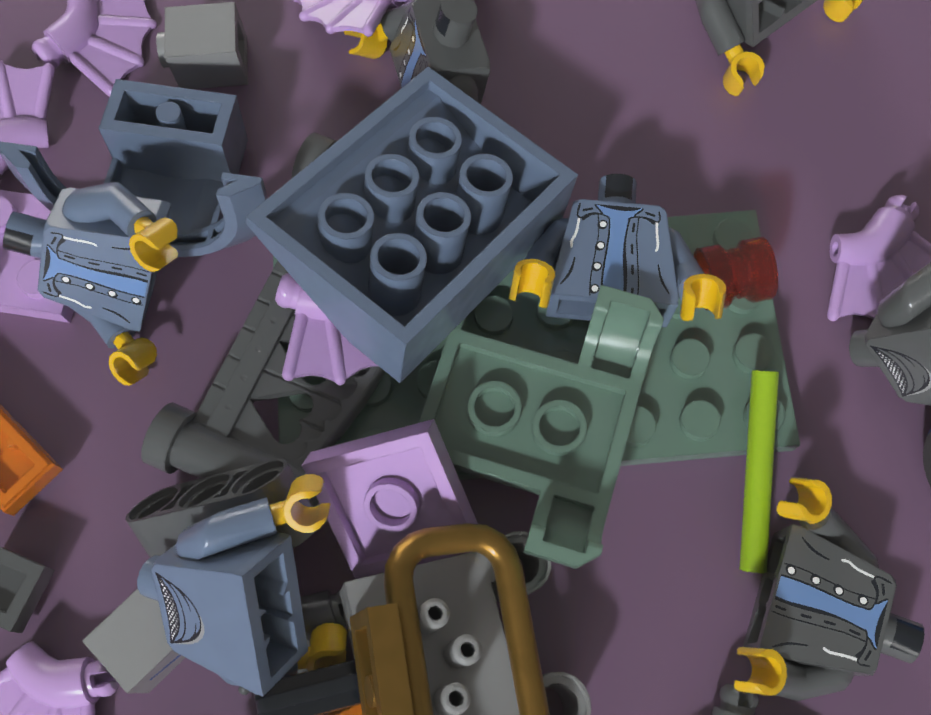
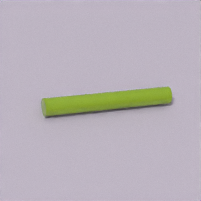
[739,370,779,573]

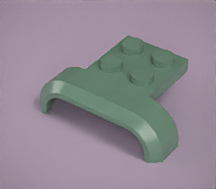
[419,285,664,569]

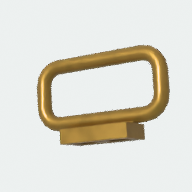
[350,523,550,715]

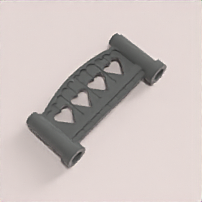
[141,132,385,507]

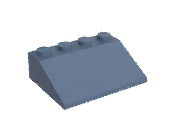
[246,67,578,383]

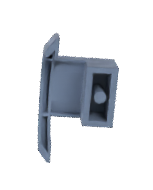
[0,79,268,257]

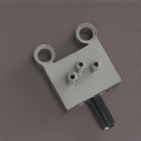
[254,531,591,715]

